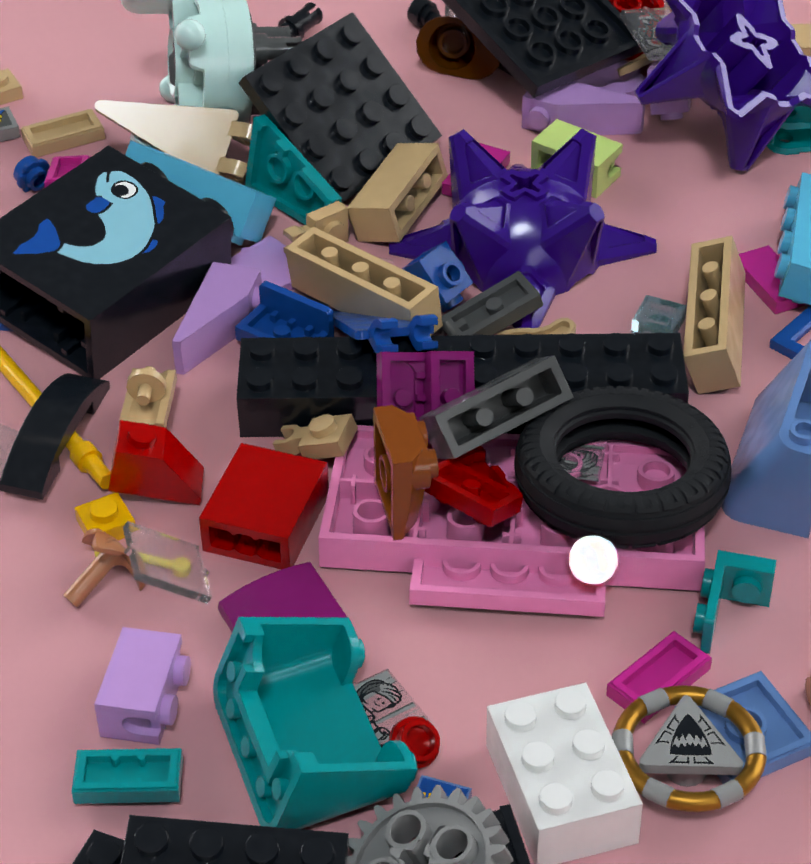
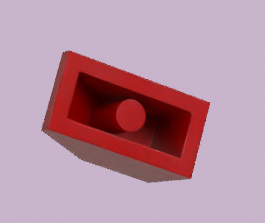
[108,420,204,505]

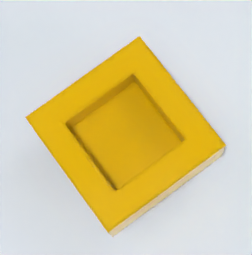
[74,492,137,540]

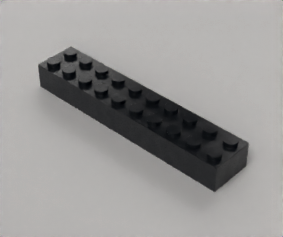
[236,332,689,437]

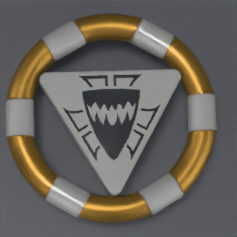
[612,685,767,812]

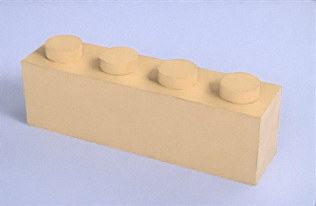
[285,226,443,336]
[683,236,746,394]

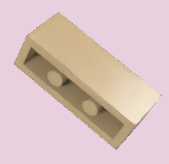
[348,143,448,242]

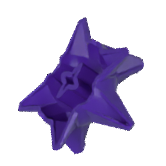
[635,0,811,171]
[389,128,657,329]

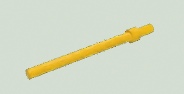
[0,345,111,489]

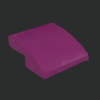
[376,351,475,444]
[218,562,348,632]

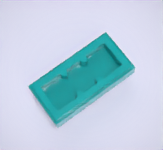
[71,748,183,804]

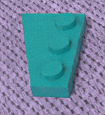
[245,114,342,225]

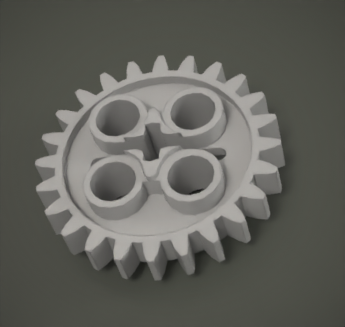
[347,785,513,864]

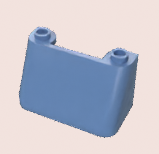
[722,340,811,538]

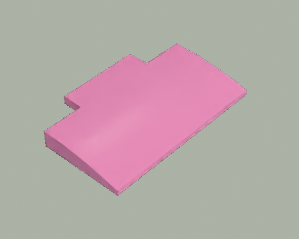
[318,425,705,617]

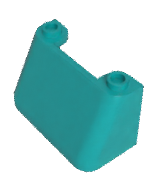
[213,617,418,829]

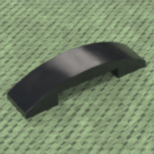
[0,373,110,500]

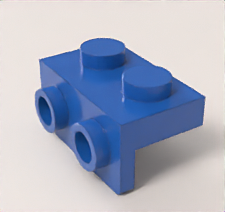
[235,281,334,342]

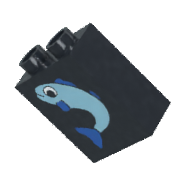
[0,145,234,379]

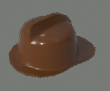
[416,16,500,80]

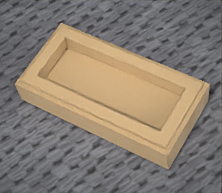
[21,109,106,157]

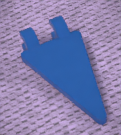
[333,311,438,353]

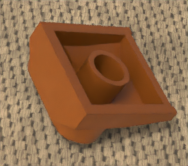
[373,405,439,541]

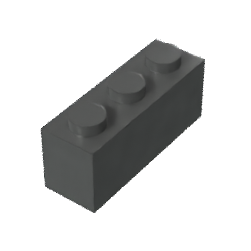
[419,355,574,459]

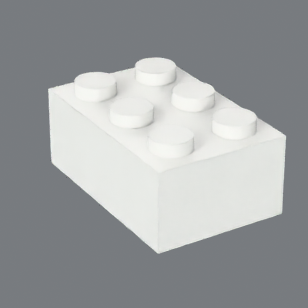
[486,682,643,864]

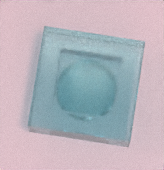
[631,295,687,333]

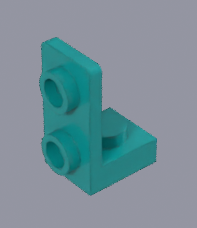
[693,550,777,654]

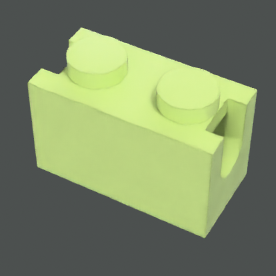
[531,119,623,198]

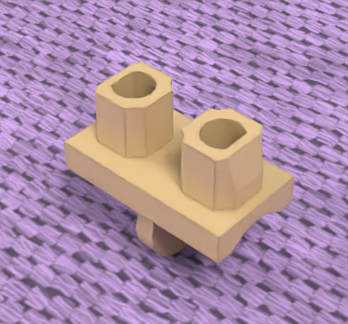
[119,366,177,427]

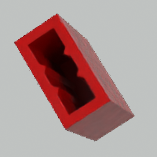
[199,443,329,570]

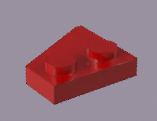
[424,446,523,527]

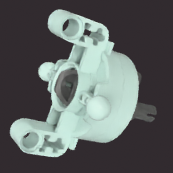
[121,0,302,149]

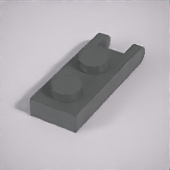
[431,271,543,336]

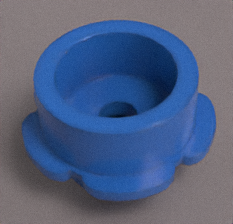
[13,156,50,192]

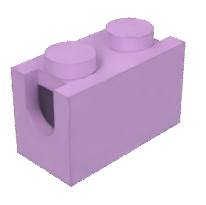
[94,627,191,745]

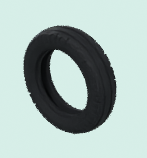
[514,386,732,549]

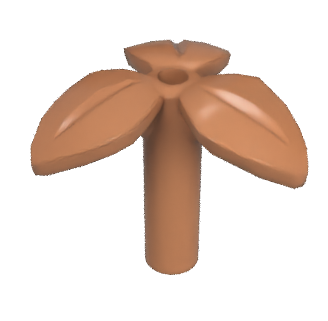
[63,528,145,608]

